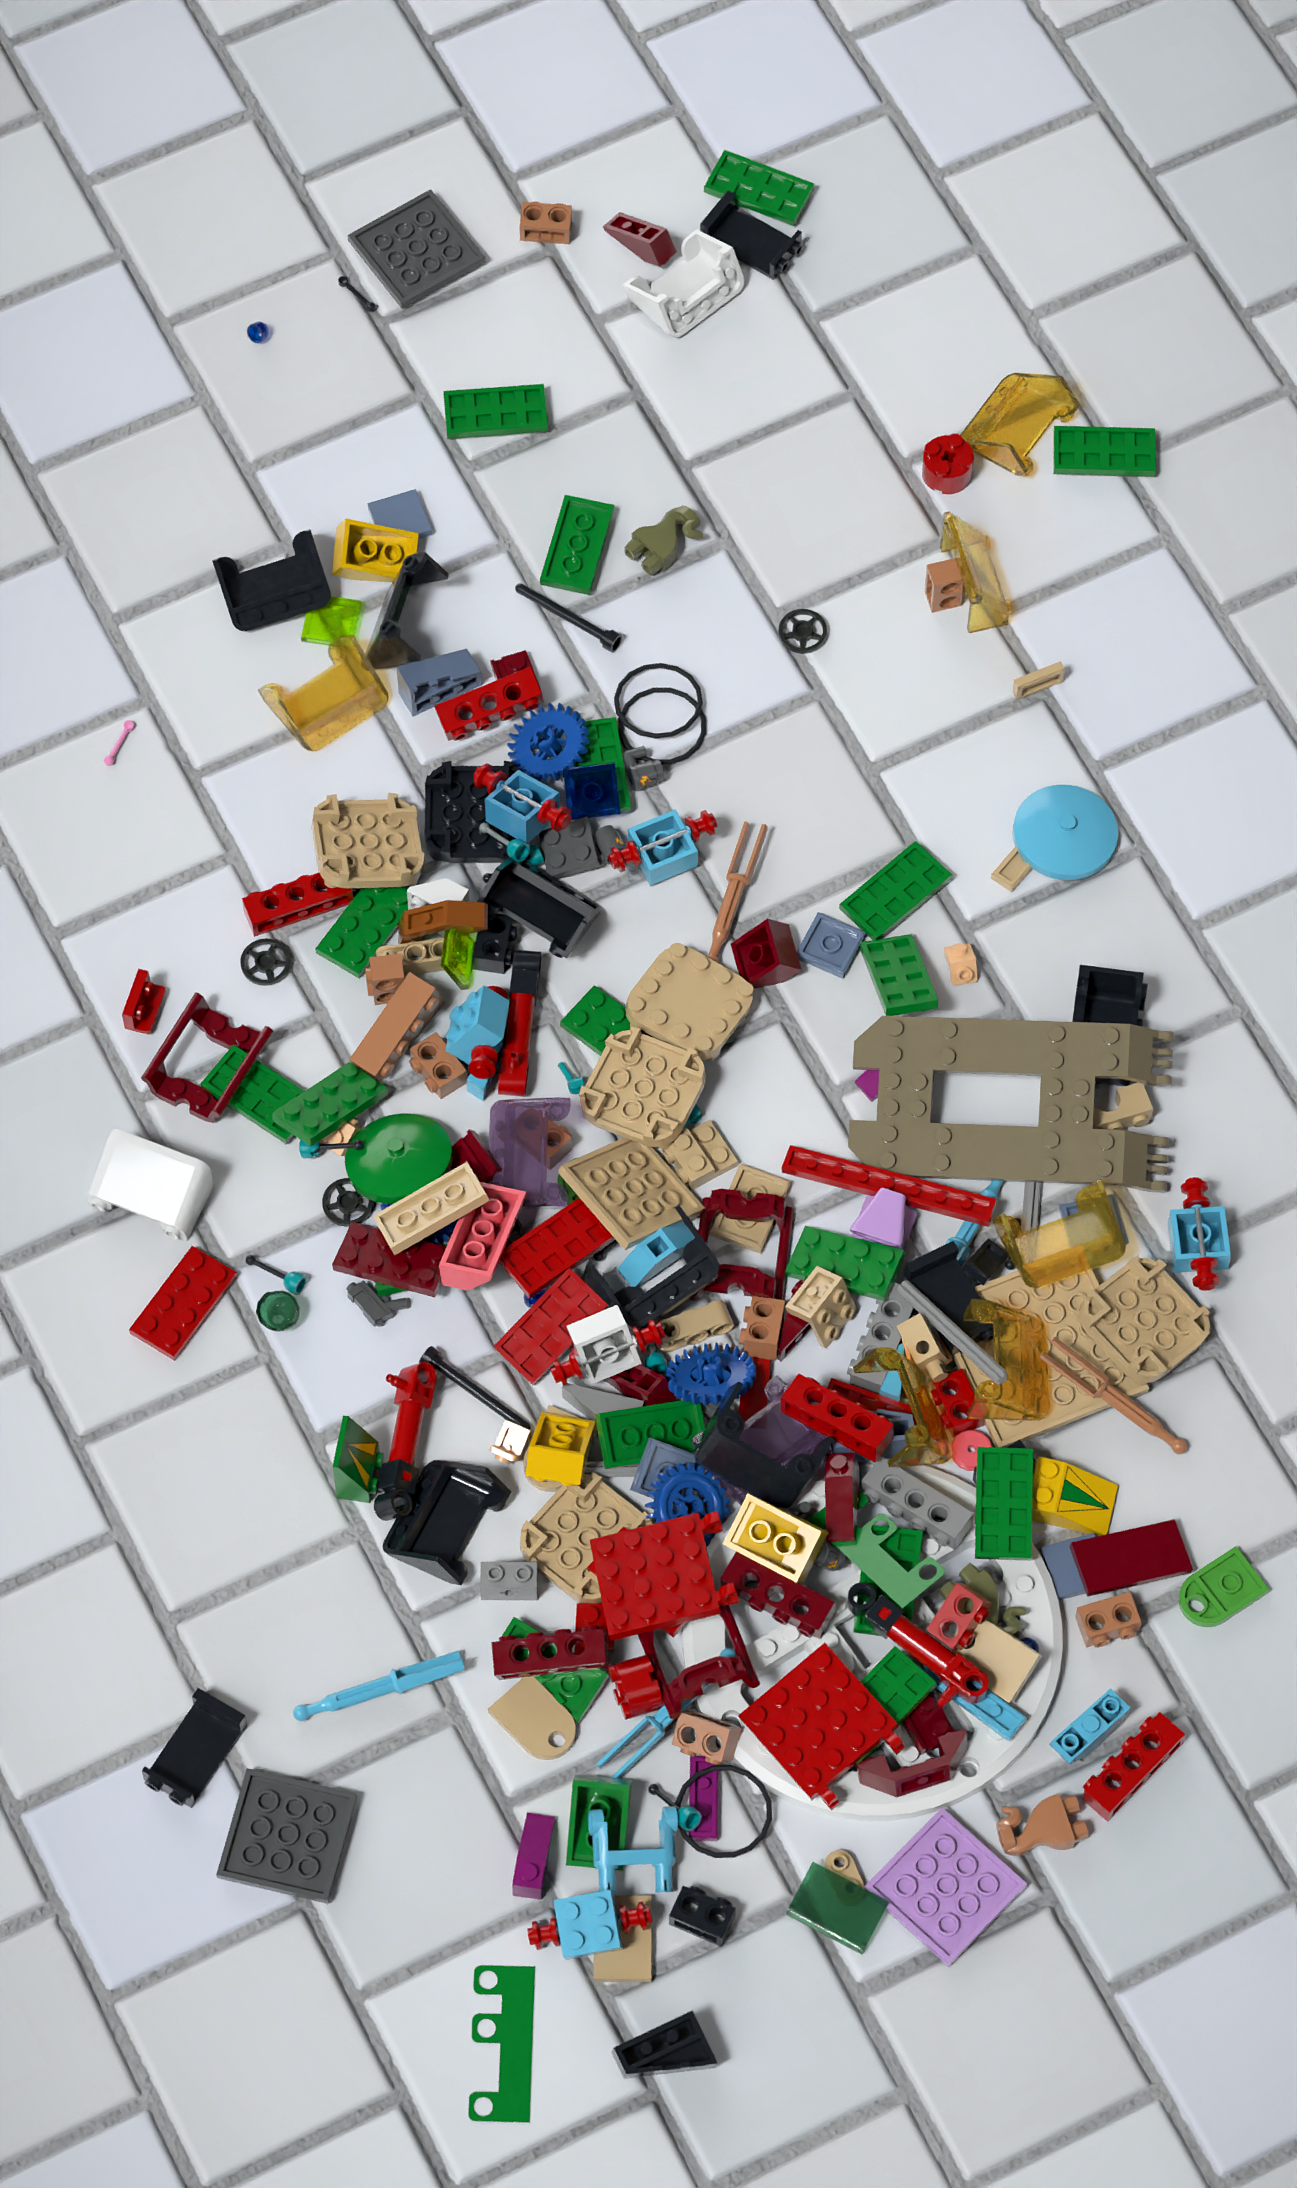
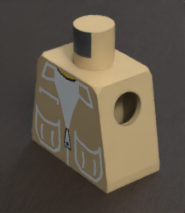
[896,1313,950,1382]

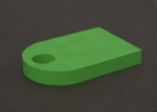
[1179,1546,1270,1627]

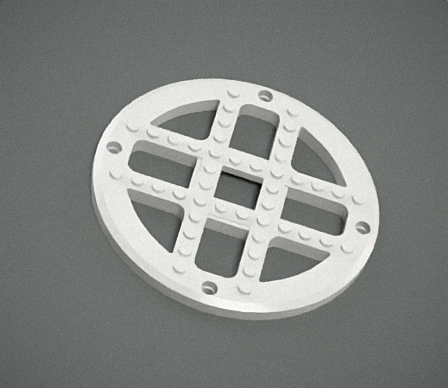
[682,1459,1063,1821]

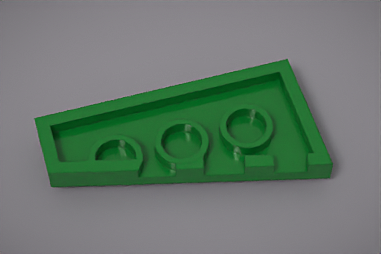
[501,1617,609,1724]

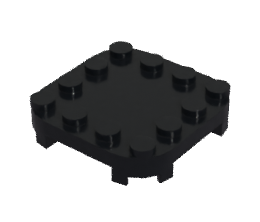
[424,761,529,863]

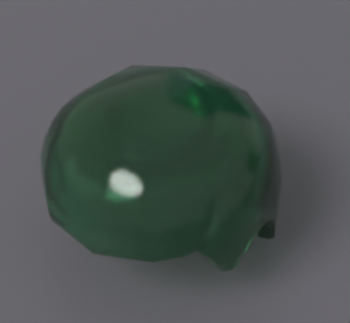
[256,1290,301,1332]

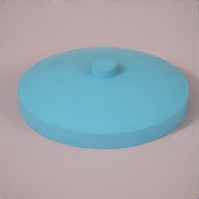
[1013,785,1118,880]

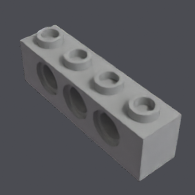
[847,1282,916,1394]
[861,1456,974,1550]

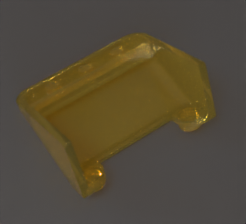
[960,373,1080,476]
[940,511,1012,633]
[258,635,388,751]
[992,1179,1126,1289]
[963,1299,1050,1421]
[853,1347,953,1468]

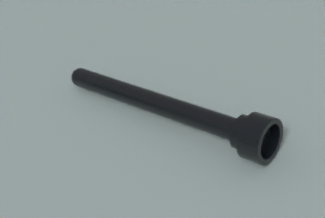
[515,583,623,653]
[419,1346,531,1430]

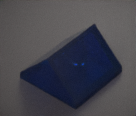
[563,762,621,820]

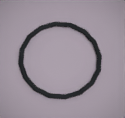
[614,663,703,739]
[618,688,706,765]
[675,1765,772,1858]

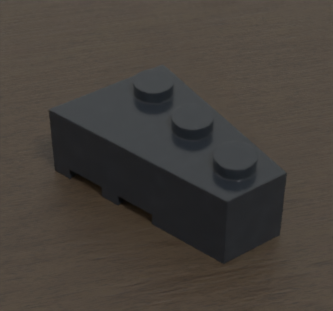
[611,2010,718,2079]

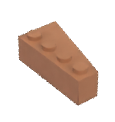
[349,972,445,1082]

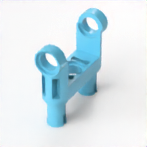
[588,1806,678,1895]

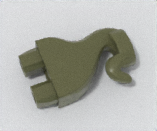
[625,505,703,575]
[940,1563,1027,1637]

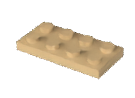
[373,1162,490,1255]

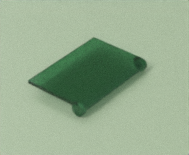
[786,1862,889,1955]

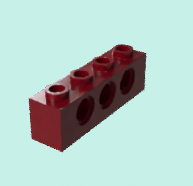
[720,1551,836,1639]
[491,1626,610,1680]

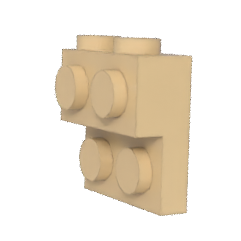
[662,1120,738,1191]

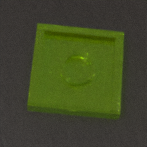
[301,596,362,649]
[440,928,475,990]

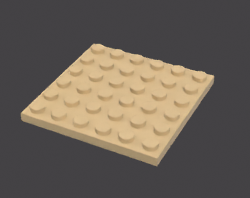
[952,1246,1149,1448]

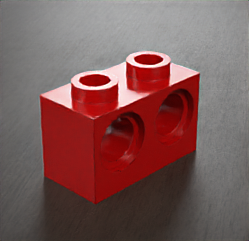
[929,1368,984,1438]
[926,1583,992,1650]

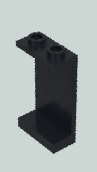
[700,190,803,280]
[903,1241,1002,1356]
[142,1688,248,1808]

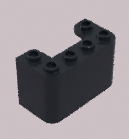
[1072,965,1148,1086]

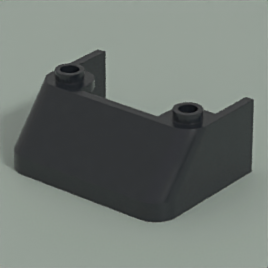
[589,1205,721,1330]
[694,1382,834,1509]

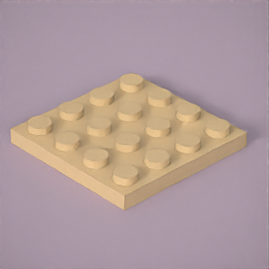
[558,1138,705,1250]

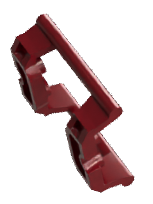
[141,992,274,1123]
[690,1189,794,1300]
[637,1605,760,1719]

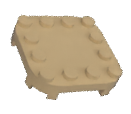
[312,793,424,888]
[625,943,753,1061]
[579,1027,706,1149]
[1077,1255,1210,1385]
[520,1473,652,1604]

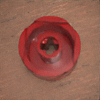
[922,433,974,495]
[608,1655,663,1720]

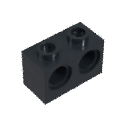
[472,913,517,974]
[669,1886,736,1947]

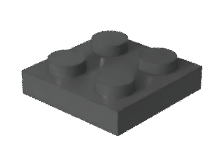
[538,816,600,879]

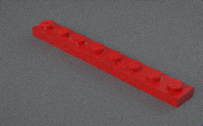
[781,1145,997,1227]

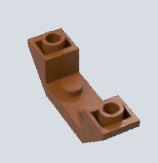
[398,900,488,944]

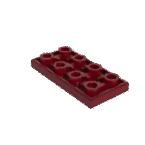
[1069,1519,1193,1597]

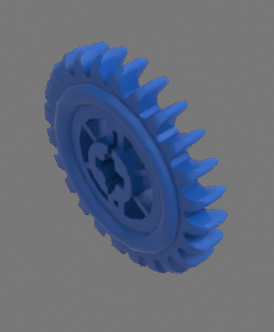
[507,702,590,783]
[666,1342,756,1405]
[645,1463,731,1547]

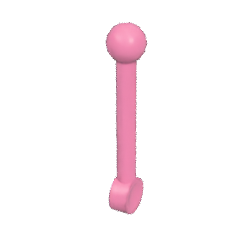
[104,720,134,766]

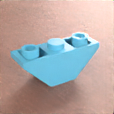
[617,1222,695,1288]
[1049,1688,1131,1765]

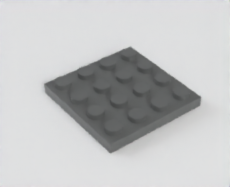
[348,189,485,309]
[216,1768,358,1904]

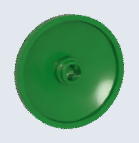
[345,1113,453,1204]

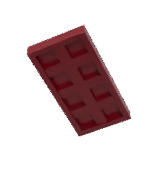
[332,1222,446,1298]

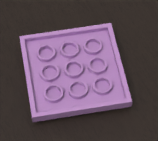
[864,1808,1027,1967]

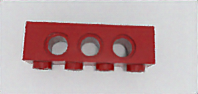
[434,667,544,741]
[242,873,353,937]
[781,1373,894,1463]
[1082,1712,1185,1822]

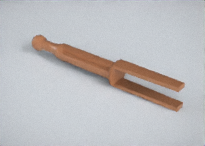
[706,821,768,963]
[1039,1337,1187,1454]

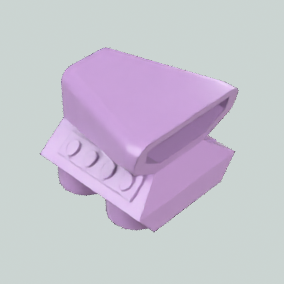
[850,1188,917,1250]

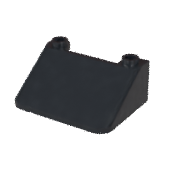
[212,529,331,631]
[363,552,449,669]
[477,857,602,959]
[382,1460,512,1586]

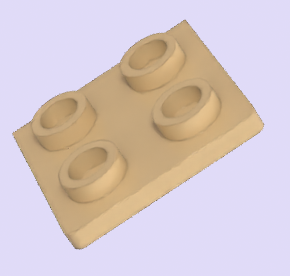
[785,1266,856,1348]

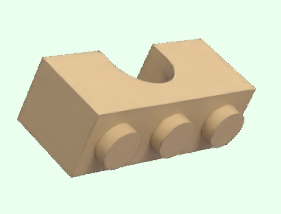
[1093,1082,1153,1130]

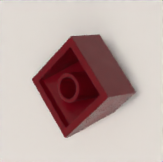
[731,918,802,989]

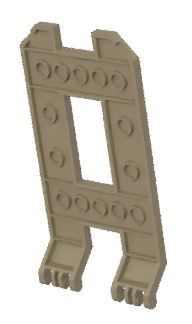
[848,1016,1174,1192]

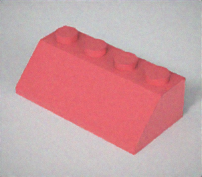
[439,1182,527,1291]

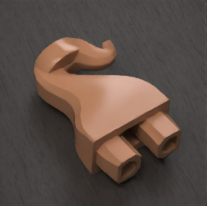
[996,1794,1088,1856]

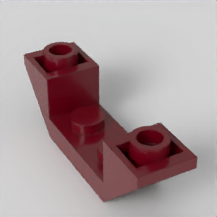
[857,1729,968,1797]

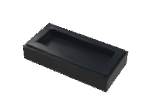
[962,1238,1010,1285]

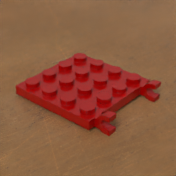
[589,1511,739,1641]
[738,1642,906,1811]

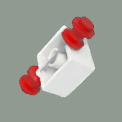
[550,1305,666,1386]

